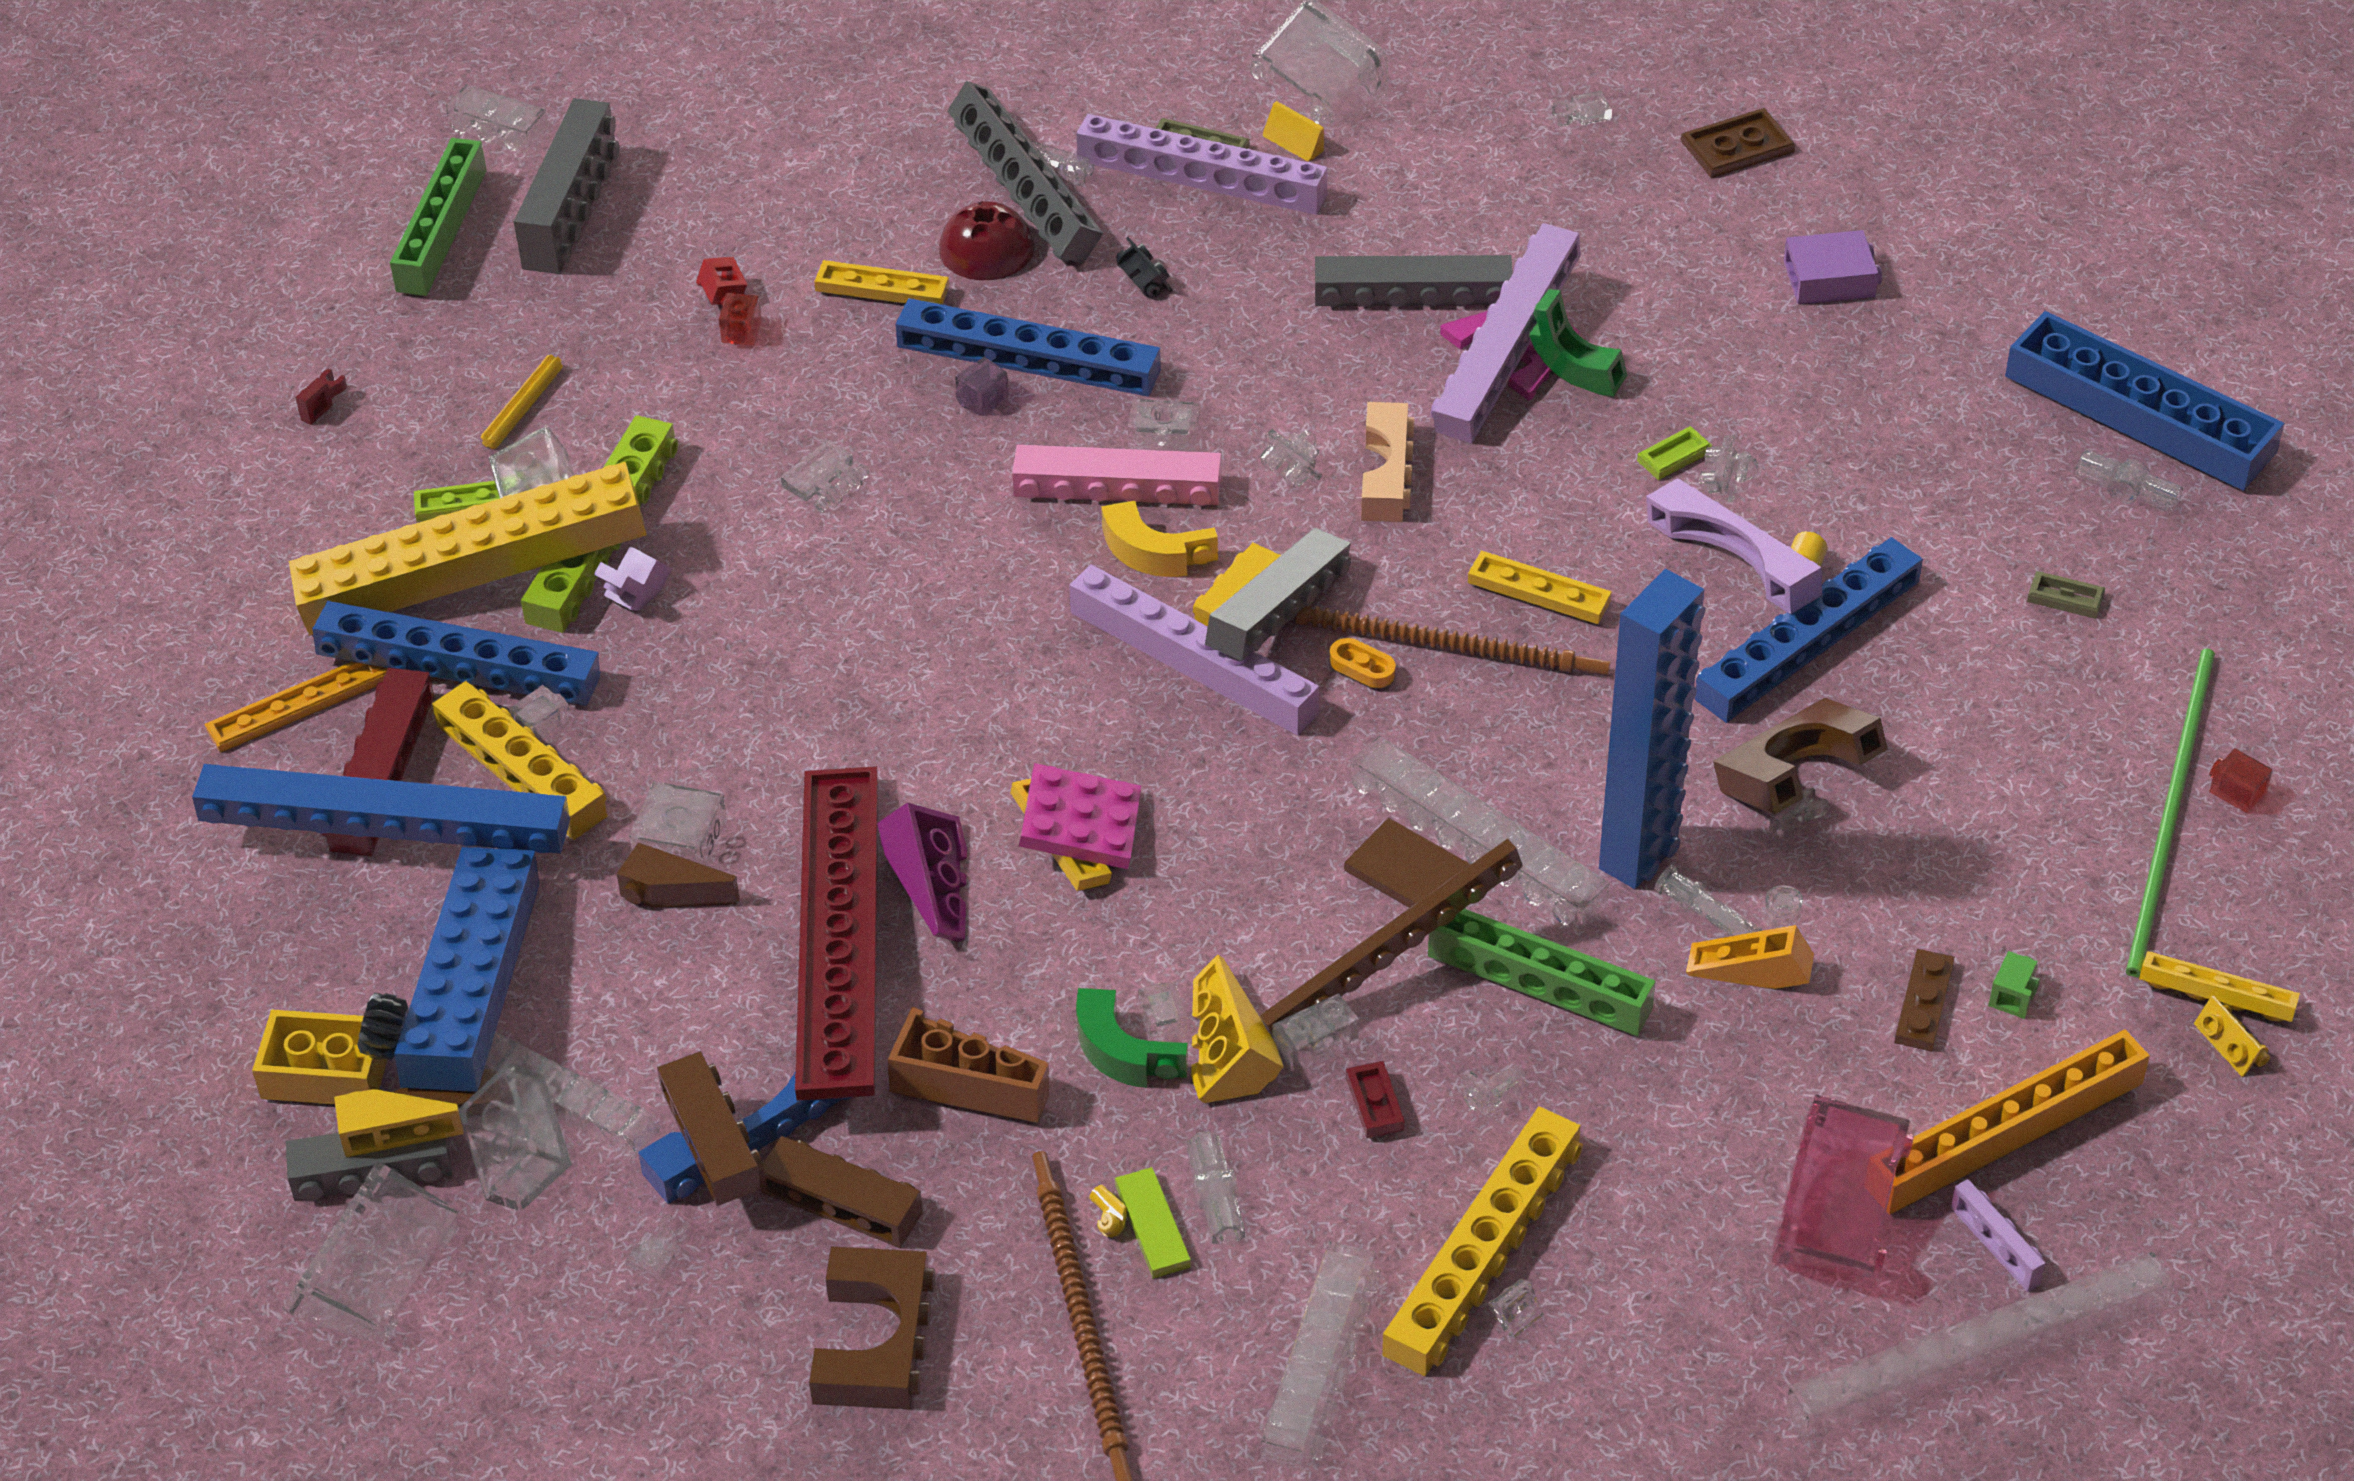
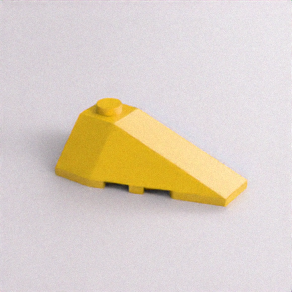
[1191,954,1284,1103]

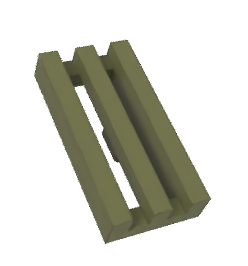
[2027,571,2105,619]

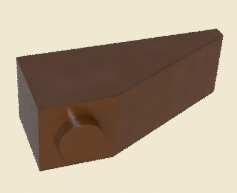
[616,842,740,908]

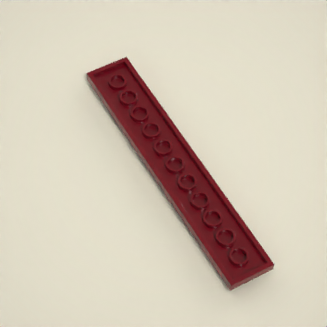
[795,766,879,1101]

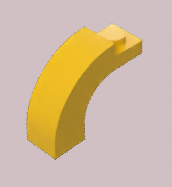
[1101,501,1218,577]

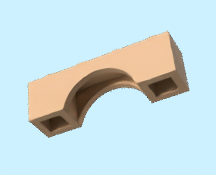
[1361,402,1414,522]

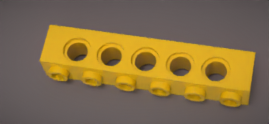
[432,681,608,840]

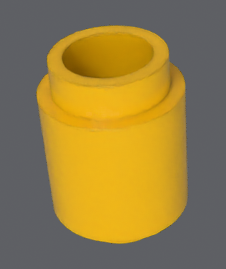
[1791,532,1828,567]

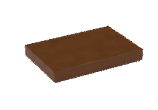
[1680,108,1795,178]
[1344,817,1470,908]

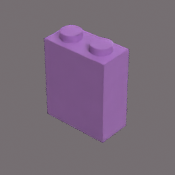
[1784,230,1882,304]

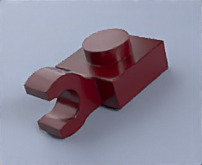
[295,369,347,425]

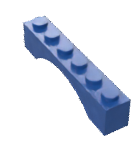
[638,1072,852,1204]

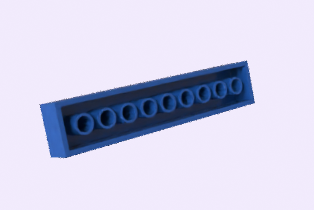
[1598,568,1705,890]

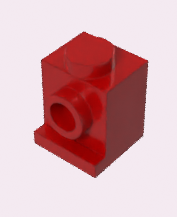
[696,256,747,309]

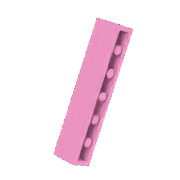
[1012,445,1221,506]

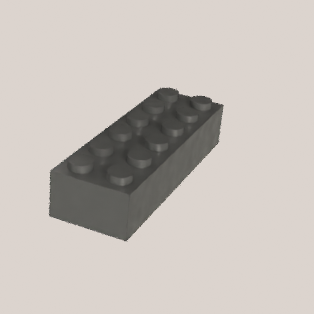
[513,98,620,274]

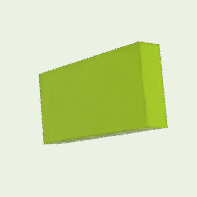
[1637,426,1712,480]

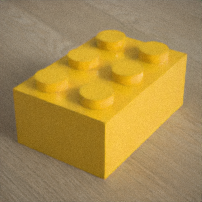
[252,1009,388,1104]

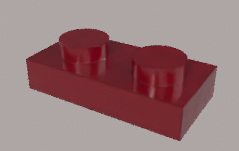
[1346,1061,1405,1139]

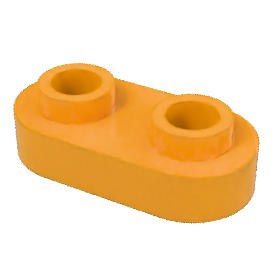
[1330,638,1396,688]

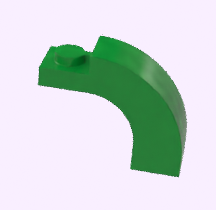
[1529,289,1628,396]
[1076,988,1188,1088]

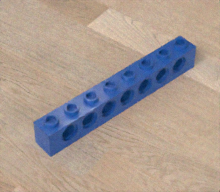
[895,298,1161,397]
[1695,537,1923,723]
[312,601,600,706]

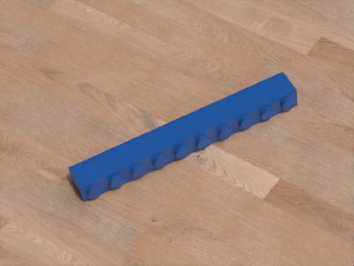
[192,764,570,854]

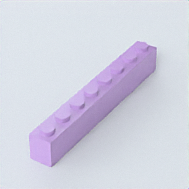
[1431,223,1581,443]
[1069,564,1319,736]

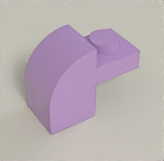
[594,546,672,611]

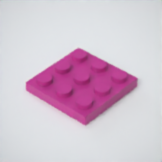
[1019,763,1141,869]

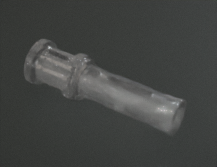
[1655,864,1763,936]

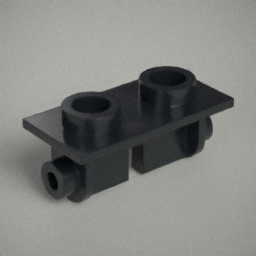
[1116,237,1173,298]

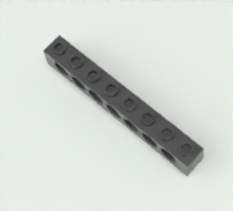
[947,81,1104,264]

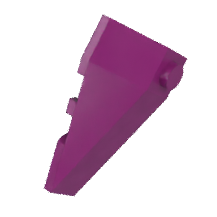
[877,802,967,942]

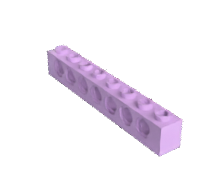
[1076,114,1327,215]

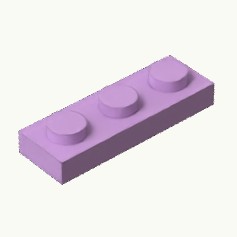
[1951,1179,2045,1292]

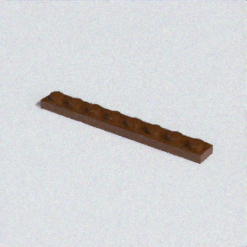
[1260,838,1523,1042]

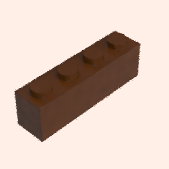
[657,1051,764,1206]
[759,1136,923,1248]

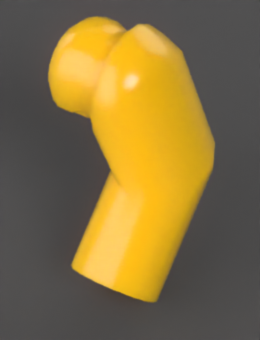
[1090,1185,1127,1237]

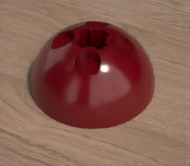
[939,201,1034,281]

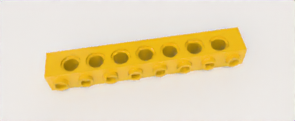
[1382,1106,1583,1376]

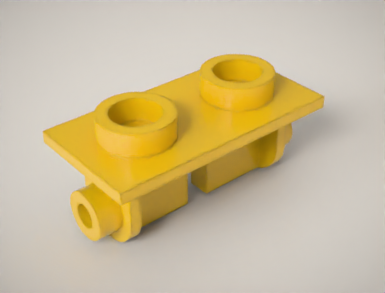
[2194,996,2270,1077]

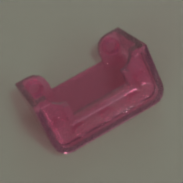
[1770,1094,1914,1278]

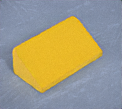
[1263,101,1324,162]

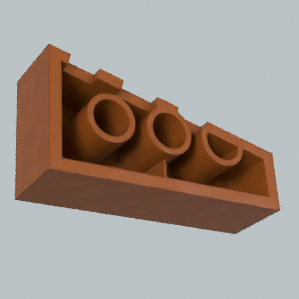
[888,1007,1049,1123]

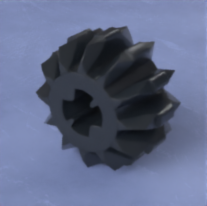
[357,993,409,1060]

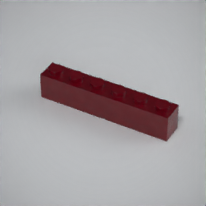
[322,668,435,856]

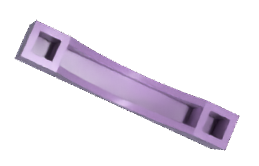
[1646,478,1822,614]

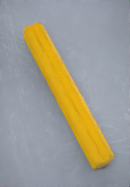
[481,354,563,449]

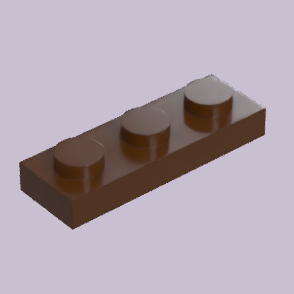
[1894,948,1955,1052]

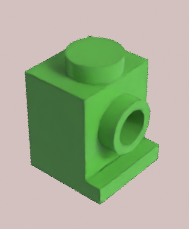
[1988,951,2040,1019]

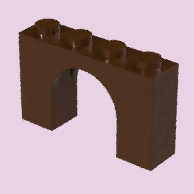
[1713,698,1888,814]
[809,1246,935,1410]

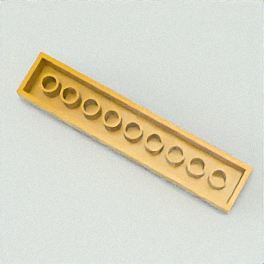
[289,462,647,636]

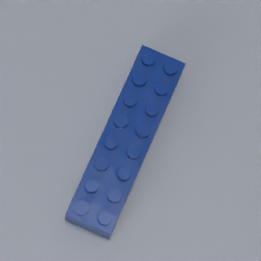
[2005,311,2285,491]
[394,847,540,1092]

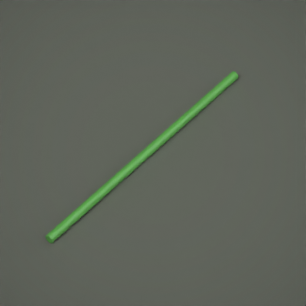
[2126,648,2215,978]

